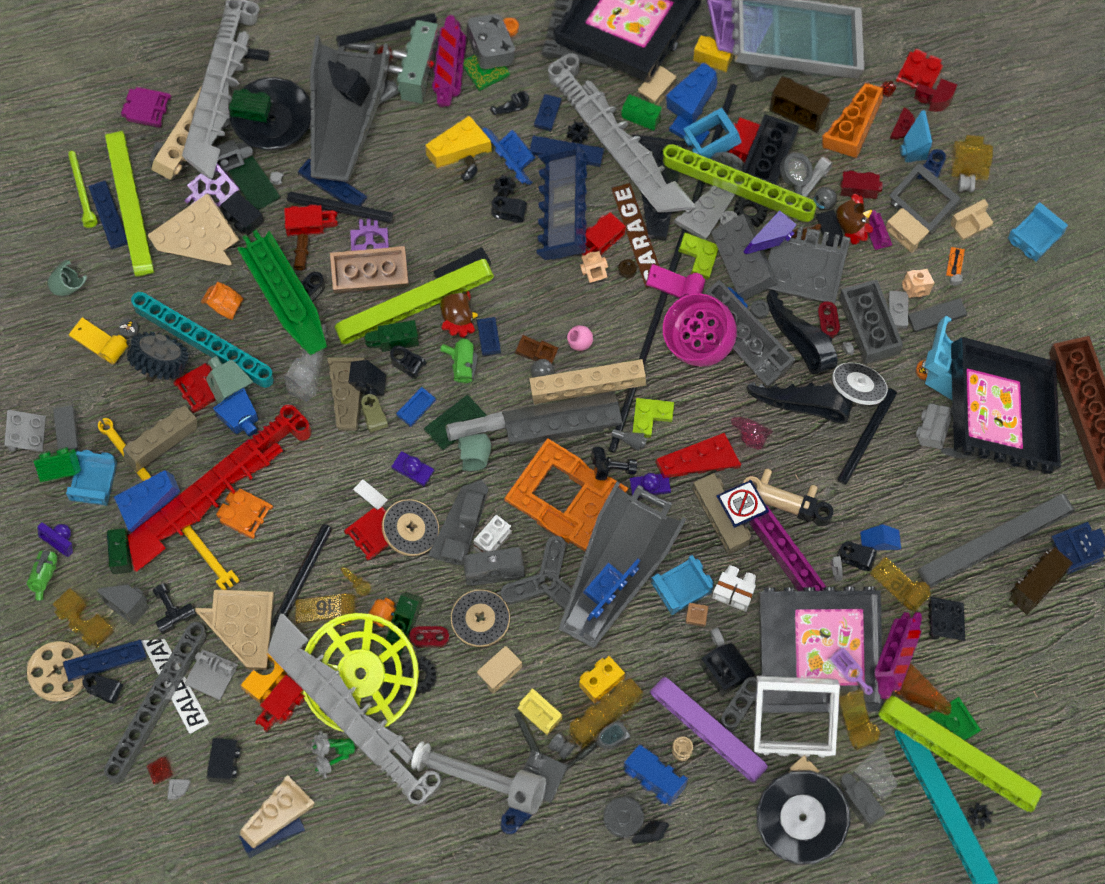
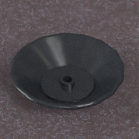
[230,77,311,150]
[756,770,850,865]

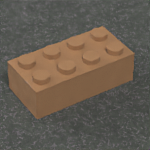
[330,246,409,293]

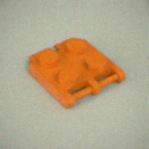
[216,488,273,539]

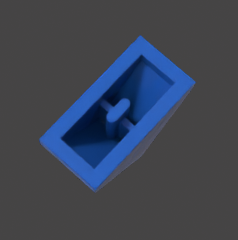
[860,524,901,551]

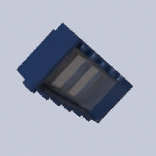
[536,145,587,260]

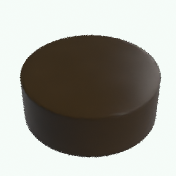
[618,259,637,279]

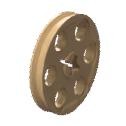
[27,642,84,701]

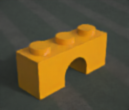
[241,653,288,704]

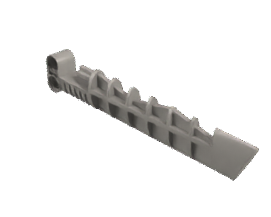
[182,0,259,179]
[548,53,696,212]
[268,614,443,805]

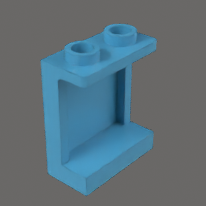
[1008,202,1068,262]
[66,450,117,506]
[651,555,714,615]

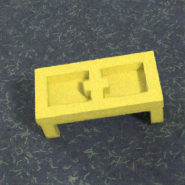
[518,688,562,735]

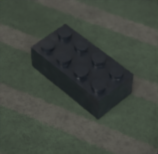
[741,114,799,196]

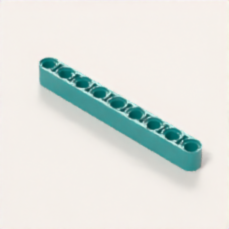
[131,292,274,388]
[894,729,999,884]

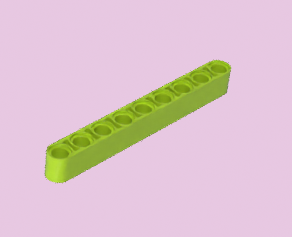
[105,130,154,277]
[663,144,816,222]
[334,259,494,344]
[878,696,1042,812]

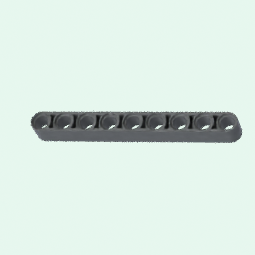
[917,493,1075,588]
[104,622,207,783]

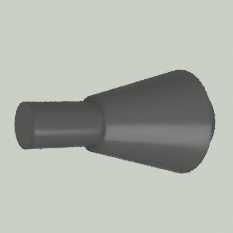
[379,80,399,104]
[611,429,647,451]

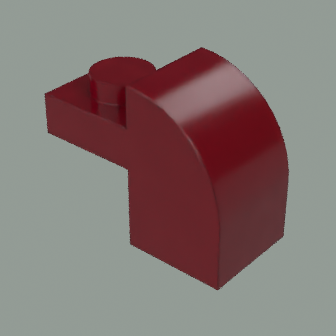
[914,79,958,112]

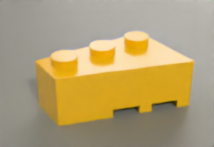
[425,116,492,168]

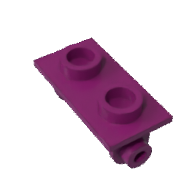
[868,210,892,250]

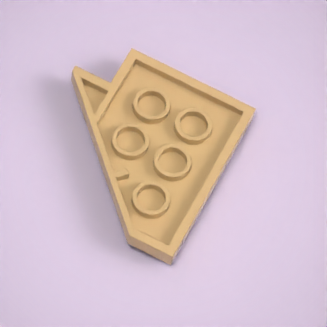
[148,194,239,265]
[195,590,274,670]

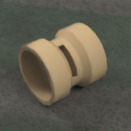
[672,737,693,761]

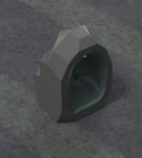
[596,720,630,749]

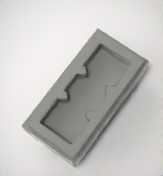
[889,291,908,329]

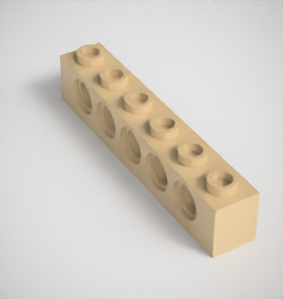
[151,86,202,180]
[529,359,646,404]

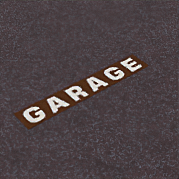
[611,183,660,288]

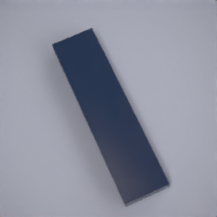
[530,136,604,167]
[298,158,367,206]
[88,180,128,250]
[63,639,146,682]

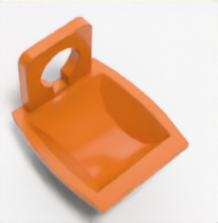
[201,282,244,320]

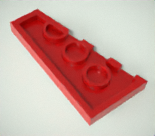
[655,433,741,478]

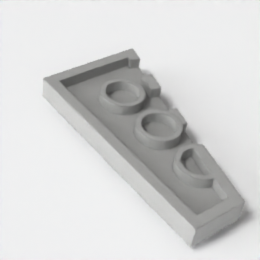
[674,176,742,240]

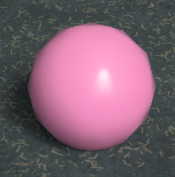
[567,325,593,351]

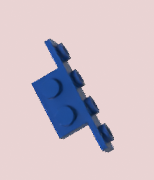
[482,127,536,185]
[583,559,641,621]

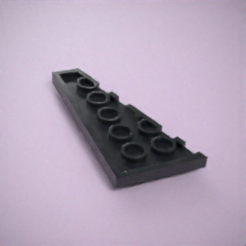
[632,134,686,241]

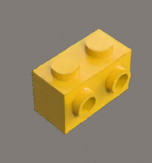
[693,35,733,72]
[579,656,625,704]

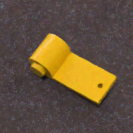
[68,317,128,364]

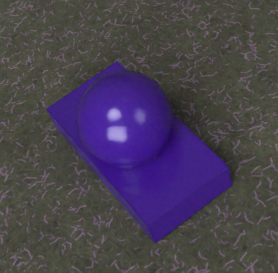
[391,451,434,487]
[630,473,671,497]
[37,522,73,557]

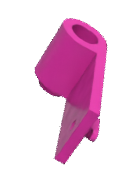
[646,264,705,298]

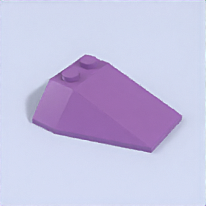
[707,0,772,53]

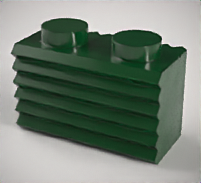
[229,89,272,123]
[107,528,132,574]

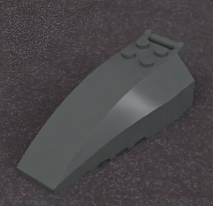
[310,35,390,182]
[559,481,686,648]

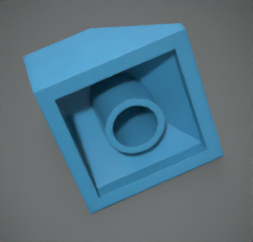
[900,110,932,163]

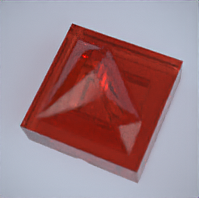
[147,757,173,784]

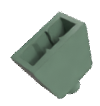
[206,356,253,404]

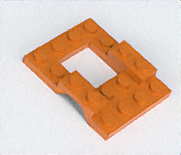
[504,438,628,552]

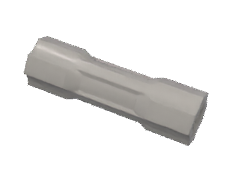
[446,412,505,441]

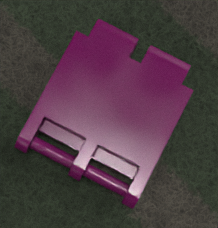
[121,87,171,128]

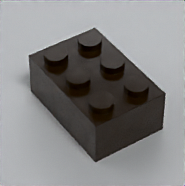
[769,76,831,133]
[1009,548,1073,615]

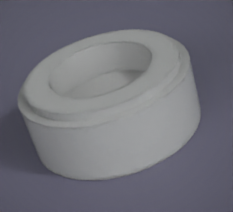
[710,628,725,648]

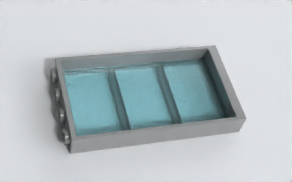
[731,0,864,79]

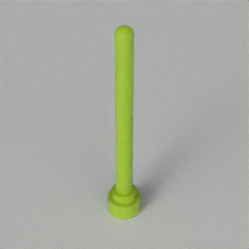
[68,151,98,228]

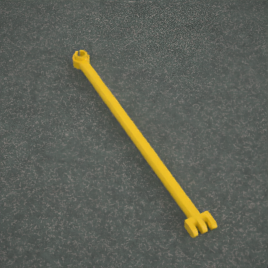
[98,418,240,590]

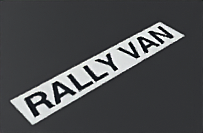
[141,639,209,734]

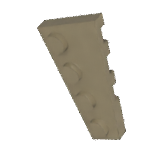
[327,358,365,431]

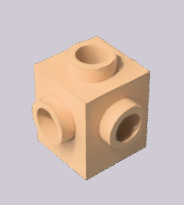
[580,251,608,283]
[902,269,934,298]

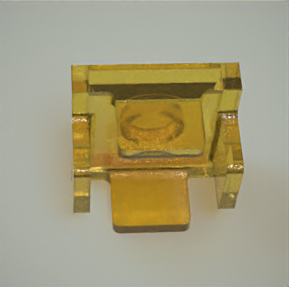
[951,135,993,180]

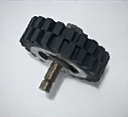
[126,332,189,382]

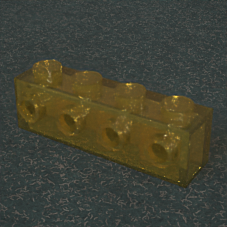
[569,678,643,749]

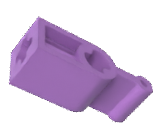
[827,647,873,695]

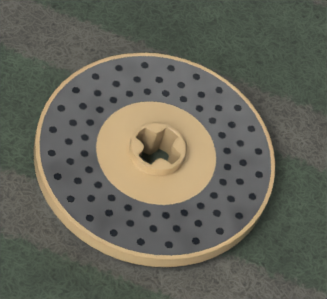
[382,499,439,556]
[451,590,510,647]

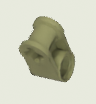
[361,394,388,433]

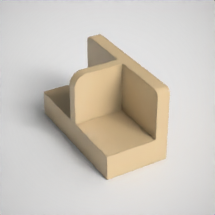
[638,66,677,106]
[950,199,993,240]
[886,208,929,253]
[477,646,522,694]

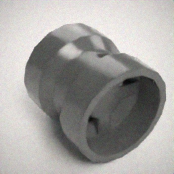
[548,732,576,760]

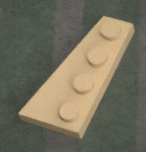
[240,775,314,848]

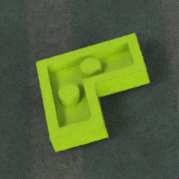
[678,233,718,280]
[633,398,674,438]

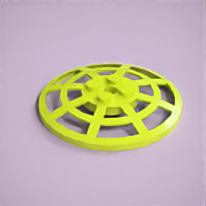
[303,613,419,732]

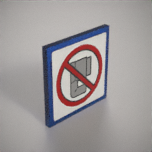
[716,480,769,528]

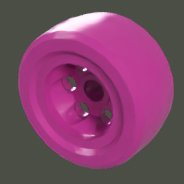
[663,293,737,367]

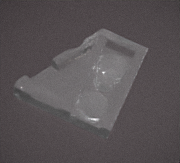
[853,744,898,801]

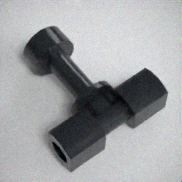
[591,447,637,480]
[153,583,197,635]

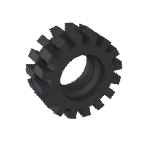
[734,196,768,228]
[402,656,436,695]

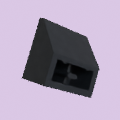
[328,60,371,106]
[700,643,755,697]

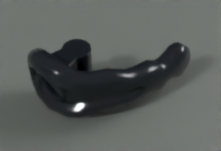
[490,90,529,115]

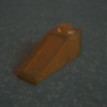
[894,663,951,715]

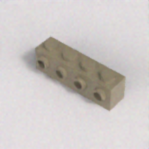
[123,405,197,473]
[692,473,751,555]

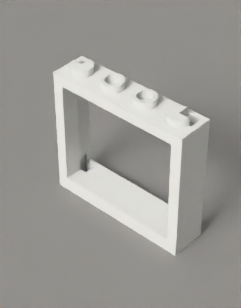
[753,676,840,758]

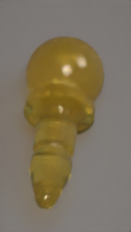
[340,567,371,596]

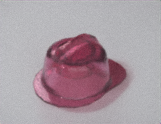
[731,417,773,450]

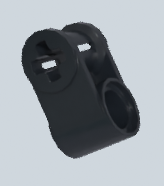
[491,196,527,223]
[390,346,427,379]
[837,541,877,571]
[82,673,124,704]

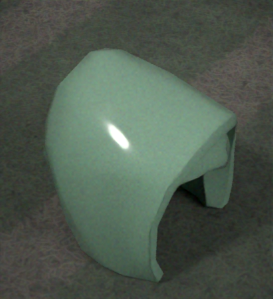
[47,260,87,296]
[458,433,491,471]

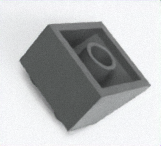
[97,584,149,626]

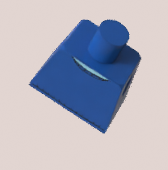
[213,388,258,437]

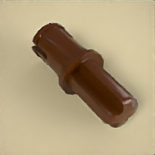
[293,234,309,271]

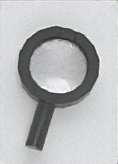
[780,152,813,195]

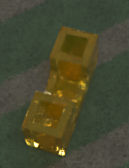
[52,588,114,648]

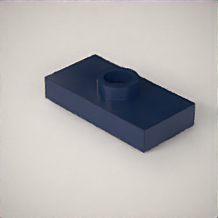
[534,94,562,132]
[477,317,501,356]

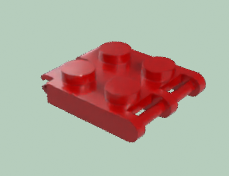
[896,49,943,89]
[173,363,216,413]
[344,507,389,561]

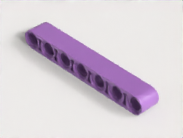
[650,676,768,783]

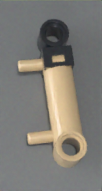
[742,469,834,527]

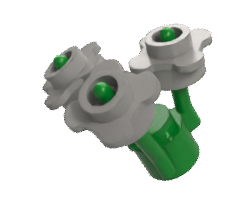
[312,731,355,779]

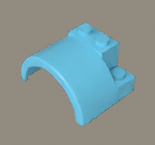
[924,316,953,400]

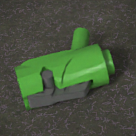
[440,339,478,383]
[27,550,58,601]

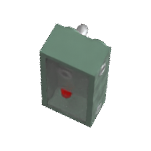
[387,20,439,104]

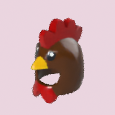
[836,194,873,245]
[440,291,478,338]

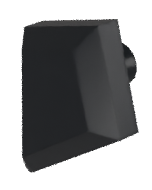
[631,819,670,844]

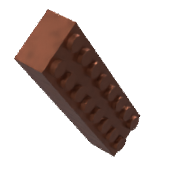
[1049,336,1105,490]

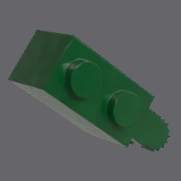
[364,320,419,352]

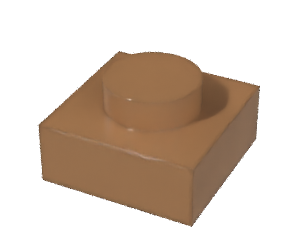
[685,603,708,627]

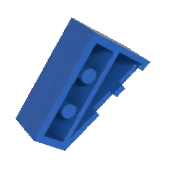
[666,62,718,125]
[114,470,180,532]
[624,745,688,806]

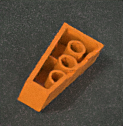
[822,83,883,158]

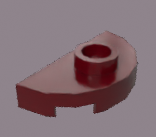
[890,107,915,140]

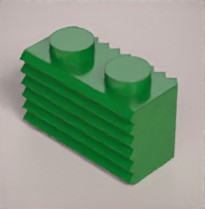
[621,94,662,131]
[34,447,81,482]

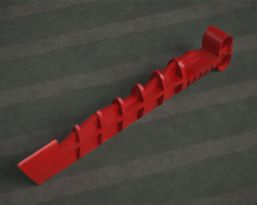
[128,405,311,572]

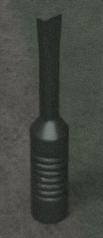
[566,740,598,770]

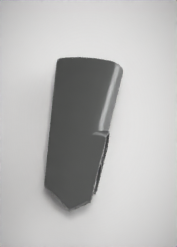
[429,480,489,566]

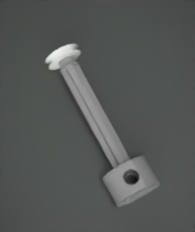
[411,741,546,815]

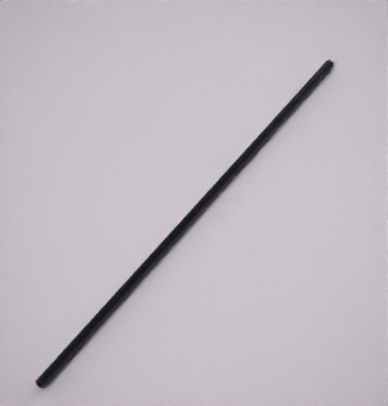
[608,84,737,453]

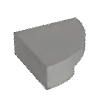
[831,556,843,582]
[167,779,191,801]

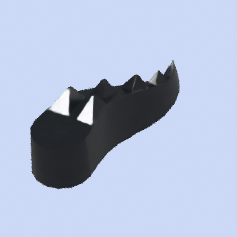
[766,289,838,374]
[747,382,853,424]

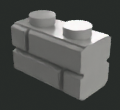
[916,404,952,449]

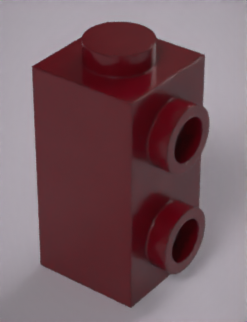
[840,170,883,199]

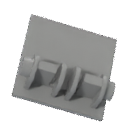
[4,410,46,452]
[184,649,238,700]

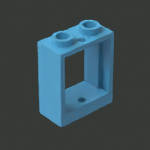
[683,108,742,159]

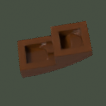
[515,335,558,364]

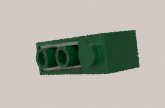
[382,592,424,657]

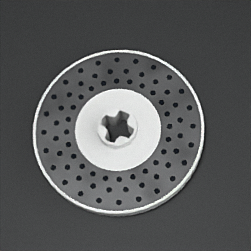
[832,362,888,405]

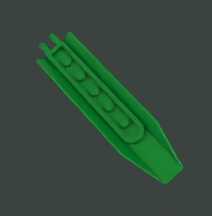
[237,230,327,356]

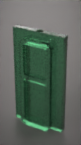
[228,155,280,210]
[423,394,487,451]

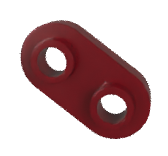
[817,301,840,338]
[409,626,449,648]

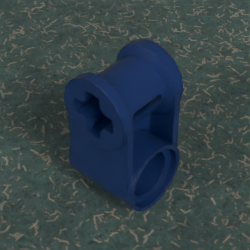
[917,149,946,181]
[501,807,532,835]

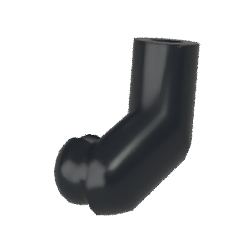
[461,155,478,181]

